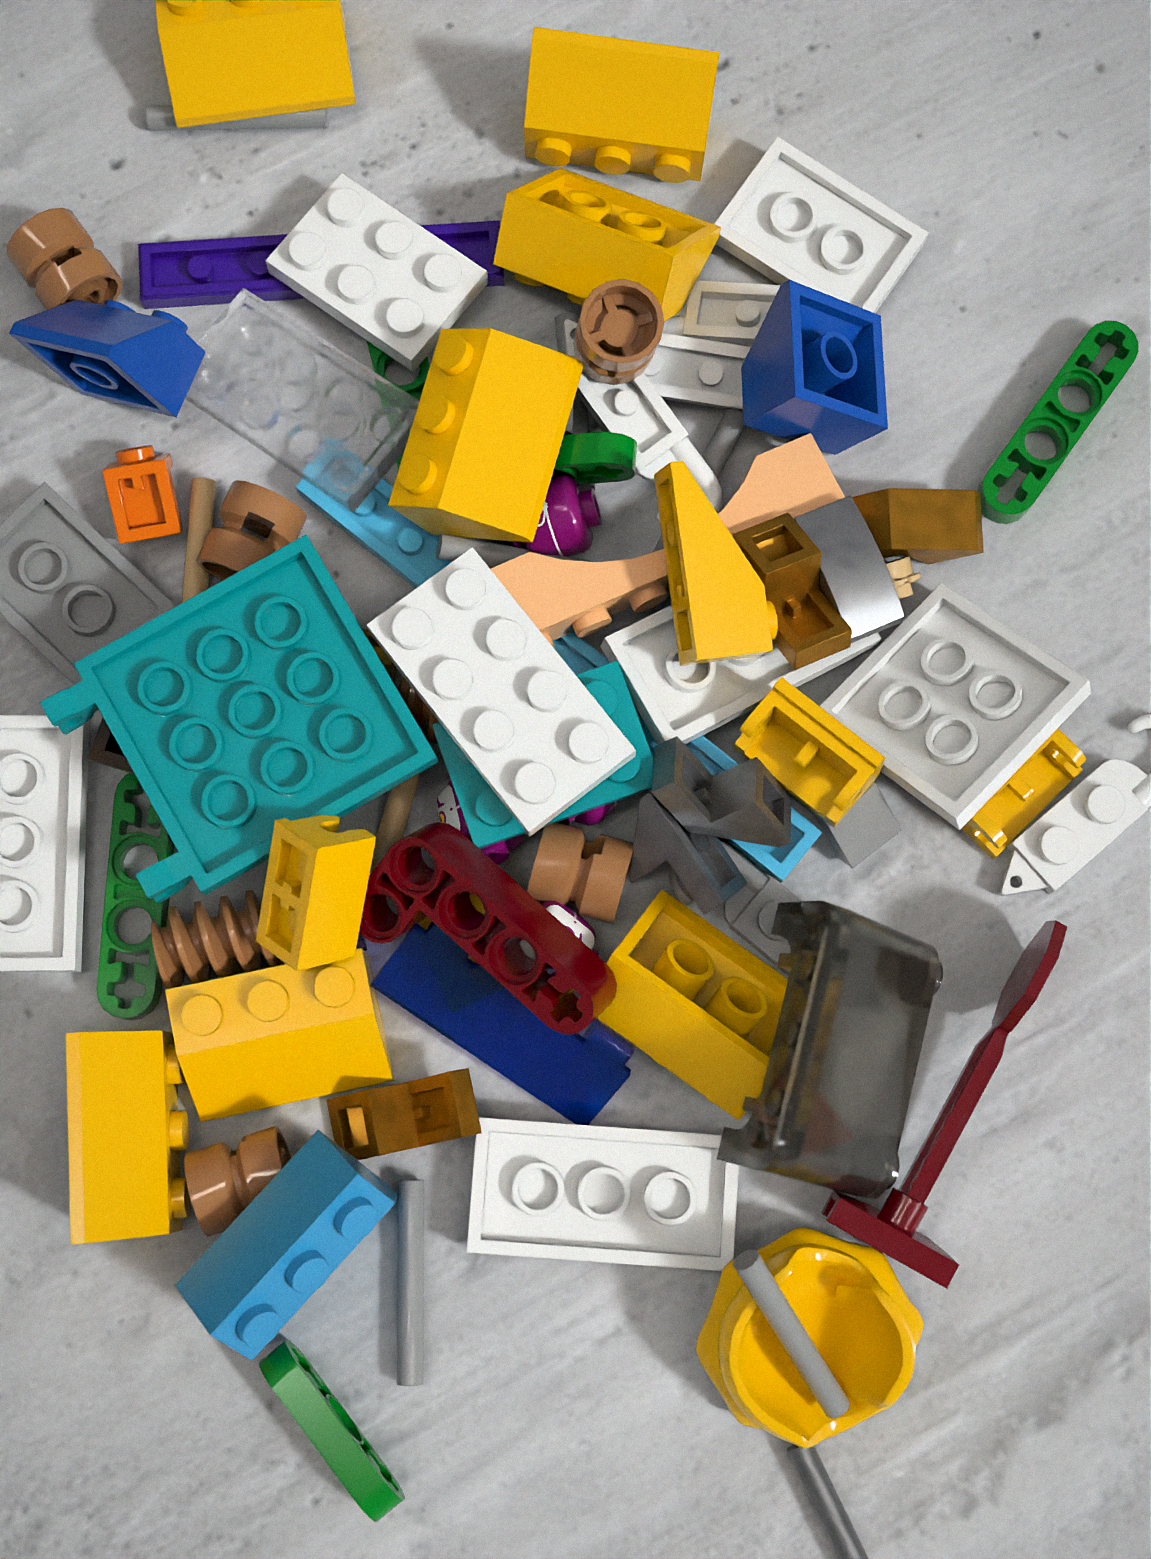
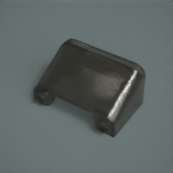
[716,901,943,1200]

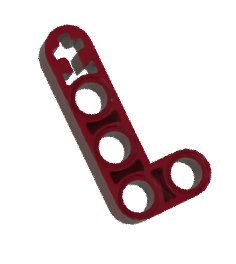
[359,822,617,1035]

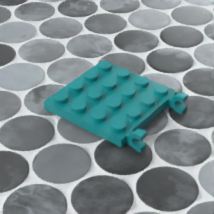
[40,534,438,904]

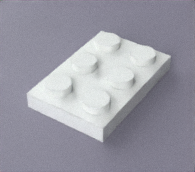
[714,136,929,313]
[265,173,488,372]

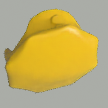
[695,1227,924,1448]

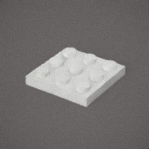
[820,583,1091,830]

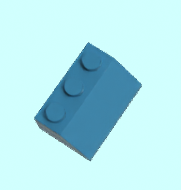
[175,1130,398,1361]

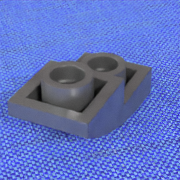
[794,495,905,643]

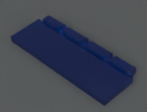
[370,921,636,1125]

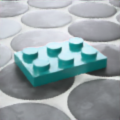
[432,660,654,849]

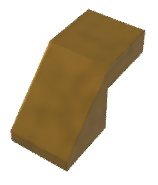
[852,488,984,565]
[733,513,852,670]
[326,1068,482,1160]

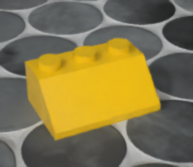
[155,0,356,128]
[524,27,720,183]
[493,168,721,322]
[388,328,584,542]
[597,889,819,1121]
[165,948,394,1122]
[66,1030,192,1244]

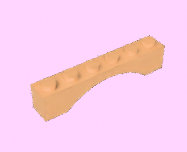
[490,433,845,647]

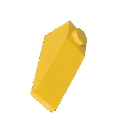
[654,461,778,666]

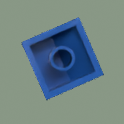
[741,279,888,455]
[9,299,206,418]

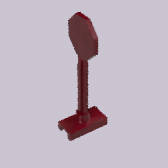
[821,920,1067,1289]

